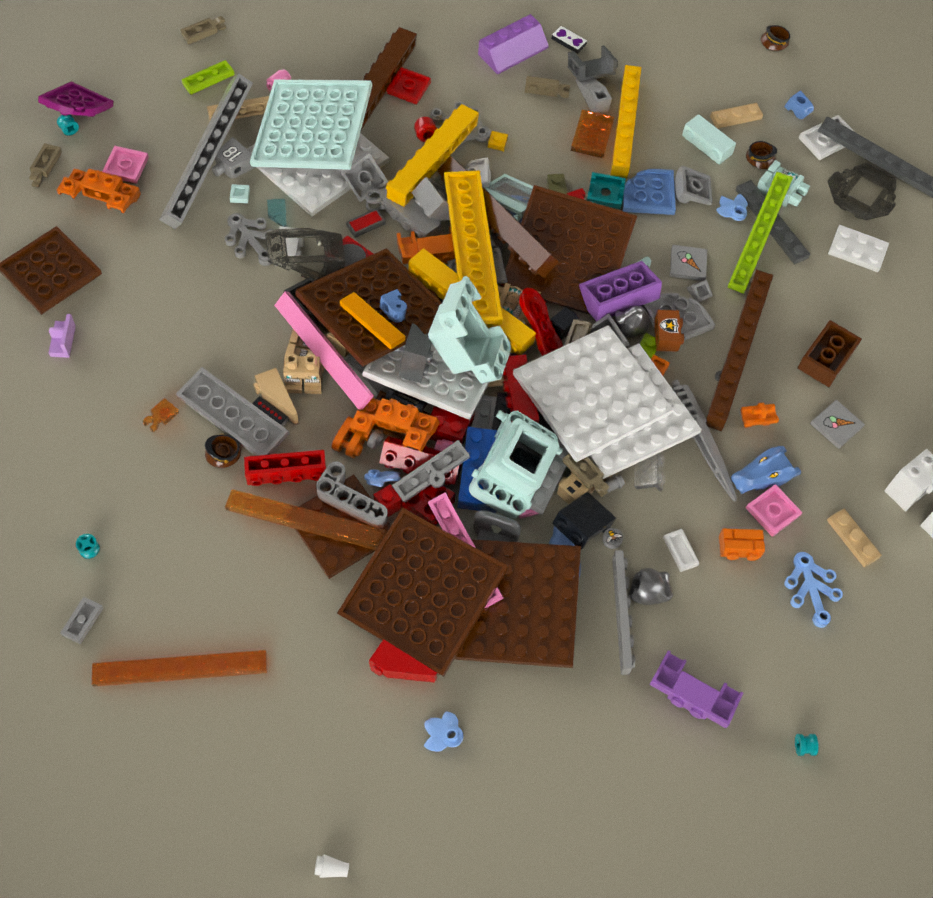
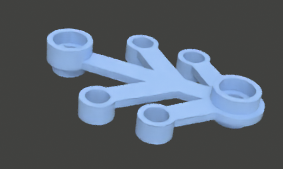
[784,552,843,628]

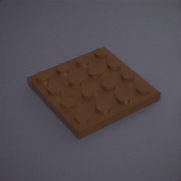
[0,226,102,315]
[286,474,391,579]

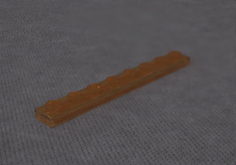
[225,489,387,550]
[91,650,267,687]

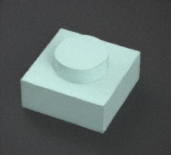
[230,184,250,204]

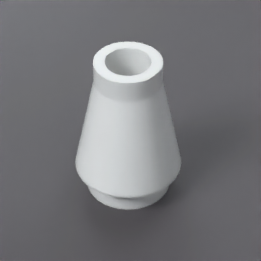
[314,854,349,878]

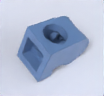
[784,90,814,119]
[380,289,407,322]

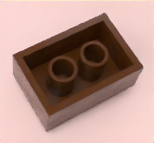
[797,320,862,387]

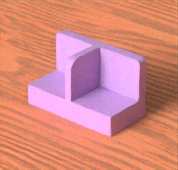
[49,314,76,358]

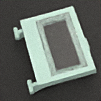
[485,174,533,221]

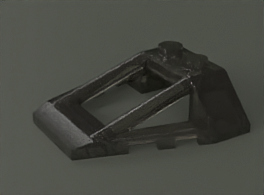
[827,163,896,220]
[265,228,345,280]

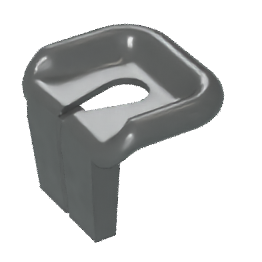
[473,510,521,542]

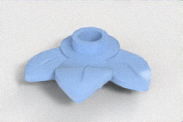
[716,194,748,221]
[364,469,401,487]
[424,711,464,752]

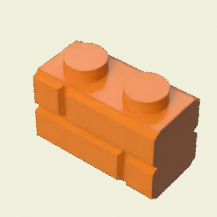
[719,528,765,561]

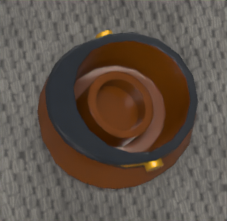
[761,25,790,51]
[746,141,777,169]
[205,434,241,468]

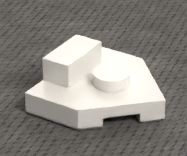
[465,157,491,188]

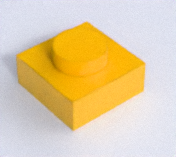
[487,131,508,152]

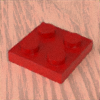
[387,67,431,105]

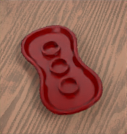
[519,288,563,356]

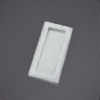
[663,529,700,572]

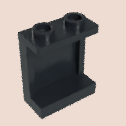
[552,492,616,550]

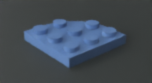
[622,169,676,215]

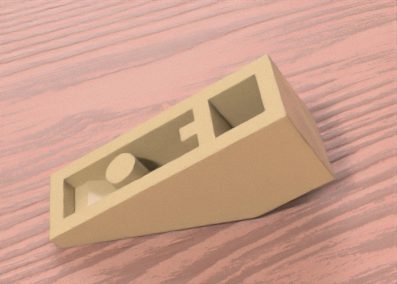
[253,368,299,424]

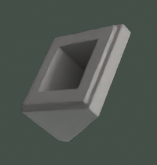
[686,279,713,303]

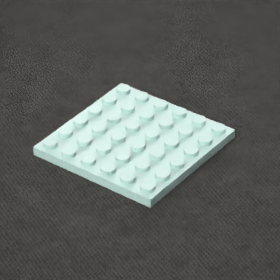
[250,79,373,170]

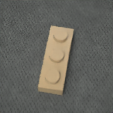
[710,103,763,129]
[827,508,882,567]

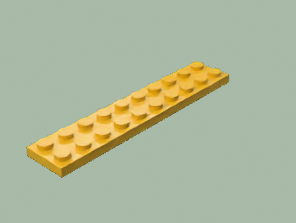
[444,170,503,324]

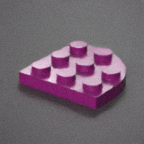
[38,81,114,117]

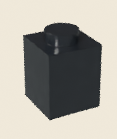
[550,307,579,340]

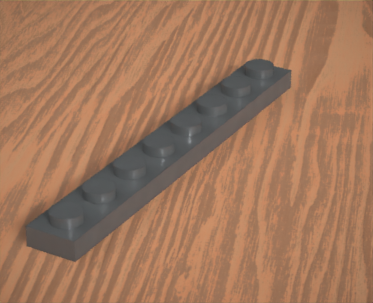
[818,116,933,198]

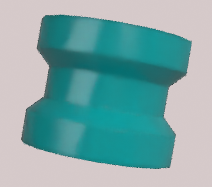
[57,114,79,136]
[76,533,100,559]
[795,734,819,756]

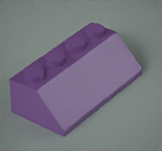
[478,14,549,75]
[579,261,662,322]

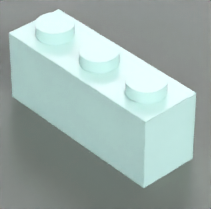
[682,114,736,165]

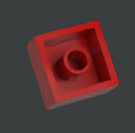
[429,406,475,446]

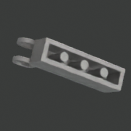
[365,187,441,240]

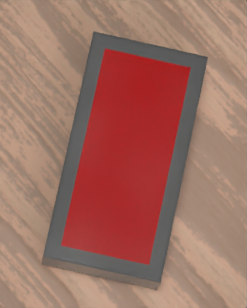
[346,208,386,238]

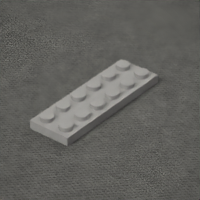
[176,367,289,456]

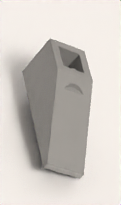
[575,79,612,116]

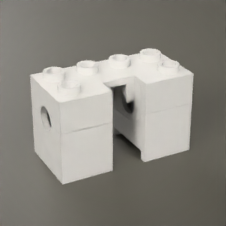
[884,449,933,538]

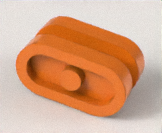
[331,416,372,458]

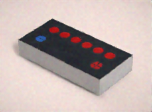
[252,396,289,426]

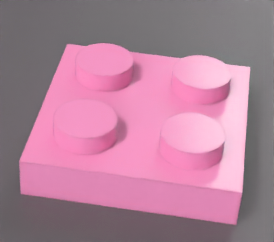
[102,146,149,184]
[746,484,802,537]

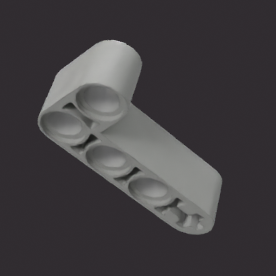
[316,461,388,529]

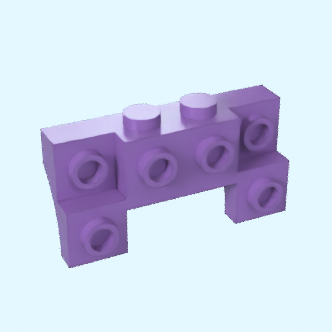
[649,650,744,728]

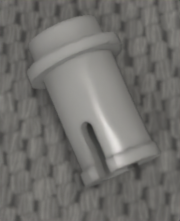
[605,474,625,495]

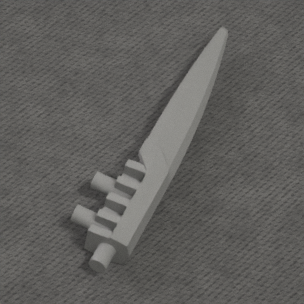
[671,380,737,502]

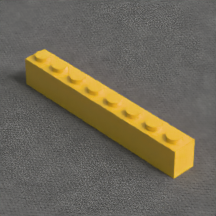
[610,65,641,181]
[386,104,479,207]
[408,248,536,355]

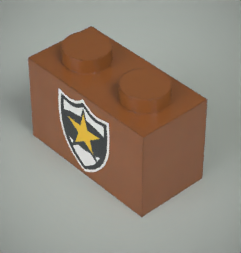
[654,310,684,352]

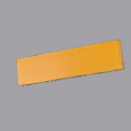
[340,292,406,349]

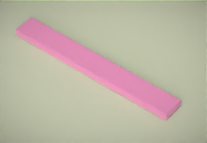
[274,291,374,410]

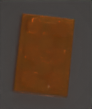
[570,109,614,158]

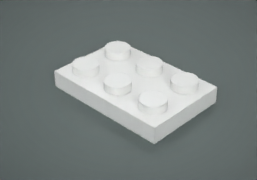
[799,115,853,160]
[828,225,889,272]

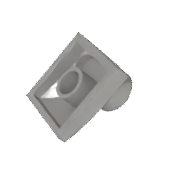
[341,153,388,202]
[675,165,712,205]

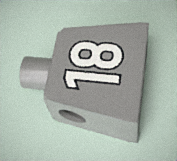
[212,137,256,179]

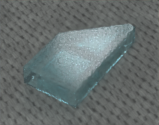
[267,199,287,227]

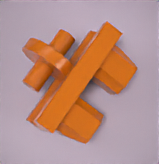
[740,402,779,428]

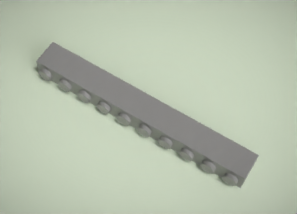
[159,73,253,229]

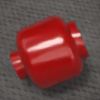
[414,117,437,142]

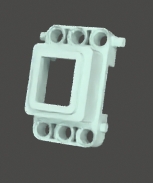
[428,276,511,384]
[469,410,563,519]

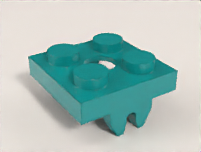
[587,172,626,209]

